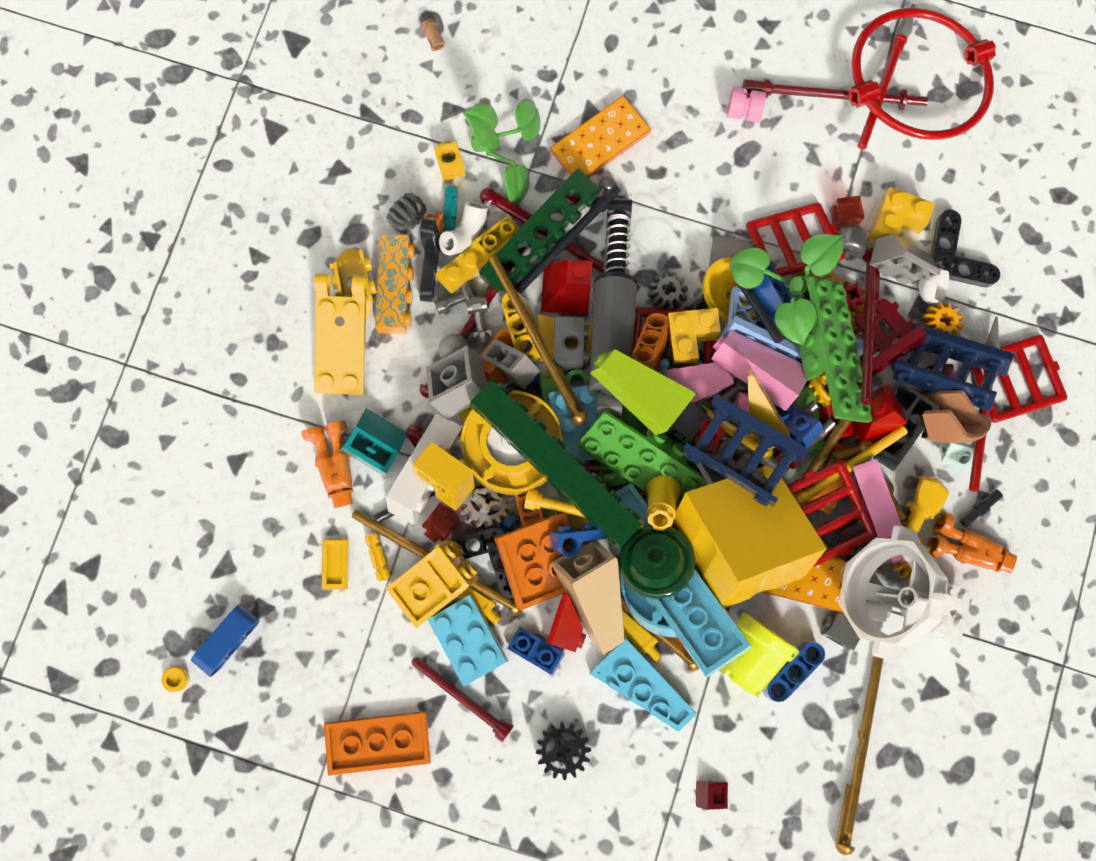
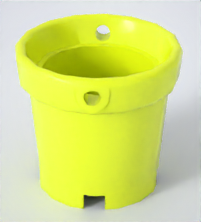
[719,612,800,698]

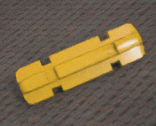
[365,533,391,582]

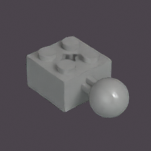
[426,334,487,419]

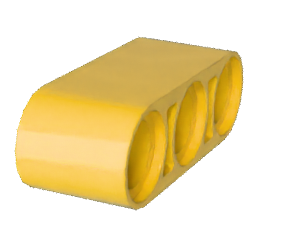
[502,292,540,361]

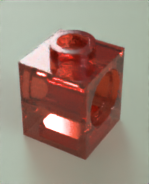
[830,195,865,231]
[422,503,461,543]

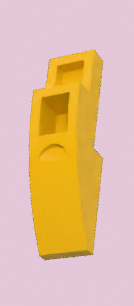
[436,215,520,294]

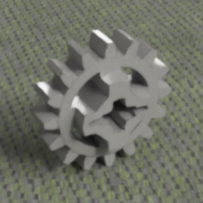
[460,476,511,529]

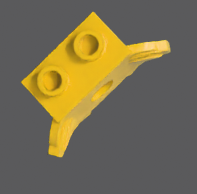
[330,248,377,321]

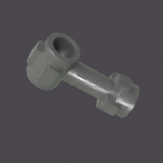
[434,282,479,315]
[466,296,492,343]
[709,377,748,405]

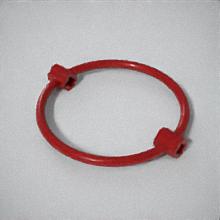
[848,8,996,140]

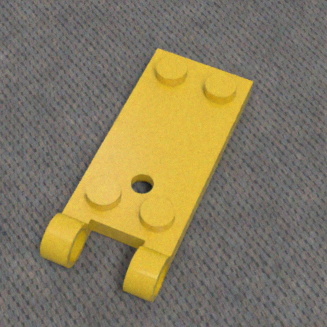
[314,273,367,395]

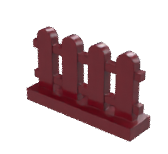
[853,299,926,378]

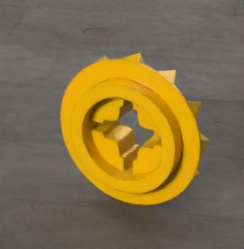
[808,374,832,407]

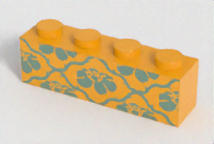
[375,234,415,334]

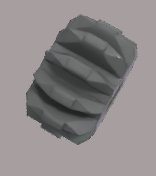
[386,193,427,234]
[647,271,688,309]

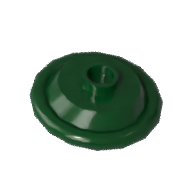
[618,525,696,599]

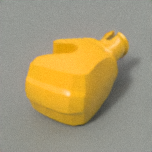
[904,475,949,534]

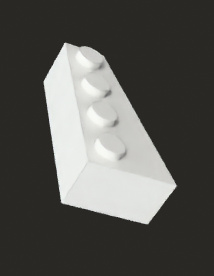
[386,413,463,525]

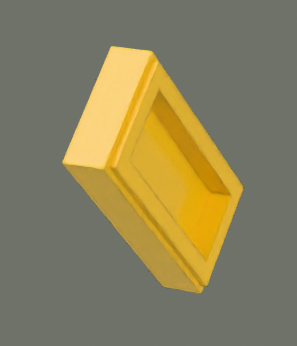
[322,539,349,590]

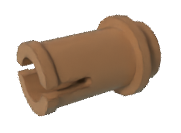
[421,19,445,51]

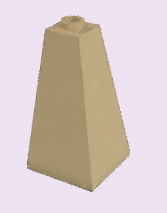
[551,540,624,654]

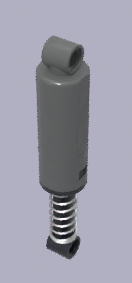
[589,198,637,419]

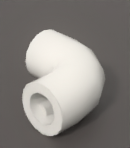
[439,202,488,255]

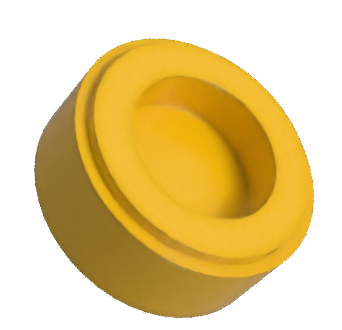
[161,666,189,692]

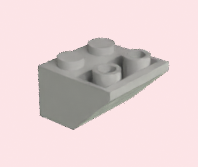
[870,234,941,284]

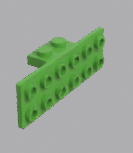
[799,276,872,423]
[576,411,708,510]

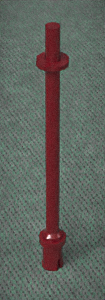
[742,79,928,110]

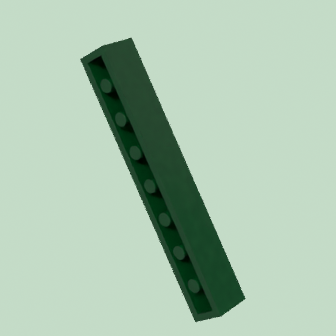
[470,380,643,548]

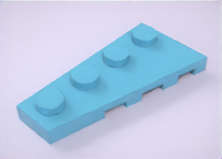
[589,638,697,732]

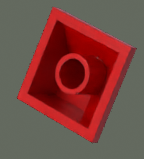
[541,259,592,316]
[852,383,908,442]
[546,593,586,652]

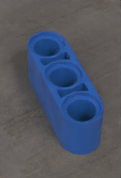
[752,262,792,327]
[191,604,260,677]
[763,642,825,702]

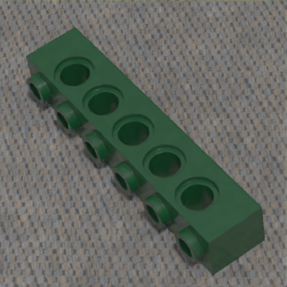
[479,168,599,296]

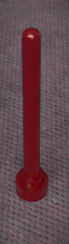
[411,657,514,742]

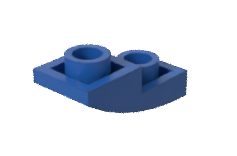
[507,626,565,676]

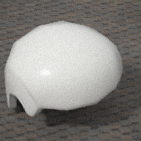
[918,269,949,304]

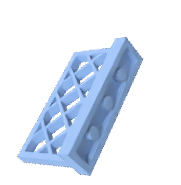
[722,286,803,364]

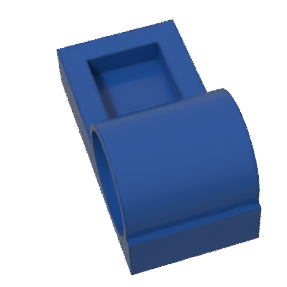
[776,404,823,448]
[550,523,607,557]

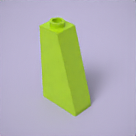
[590,349,696,435]

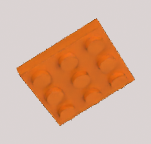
[494,512,570,611]

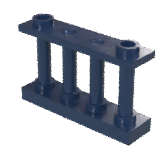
[893,323,1014,411]
[683,395,809,507]

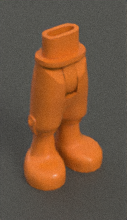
[301,420,354,509]
[928,512,1017,573]

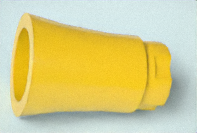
[646,476,682,530]

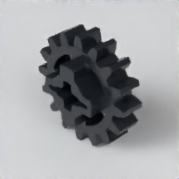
[536,722,591,780]

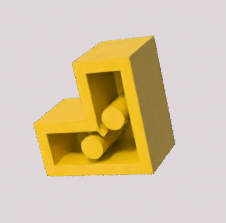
[867,187,935,242]
[667,308,721,368]
[412,442,474,511]

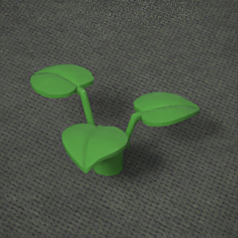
[463,100,540,206]
[729,234,844,345]

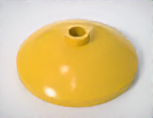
[702,257,757,323]

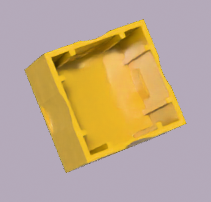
[671,465,827,608]

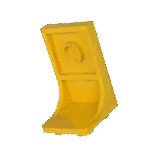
[386,539,480,628]

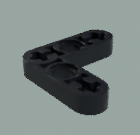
[930,210,1000,288]
[420,217,440,302]
[450,526,513,598]

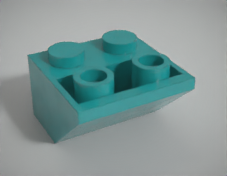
[340,408,406,475]

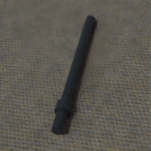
[515,184,621,294]

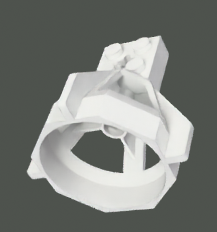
[839,525,970,661]

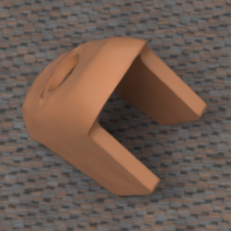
[921,390,991,443]

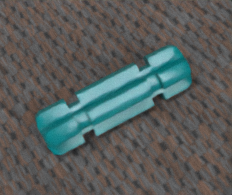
[443,186,458,232]

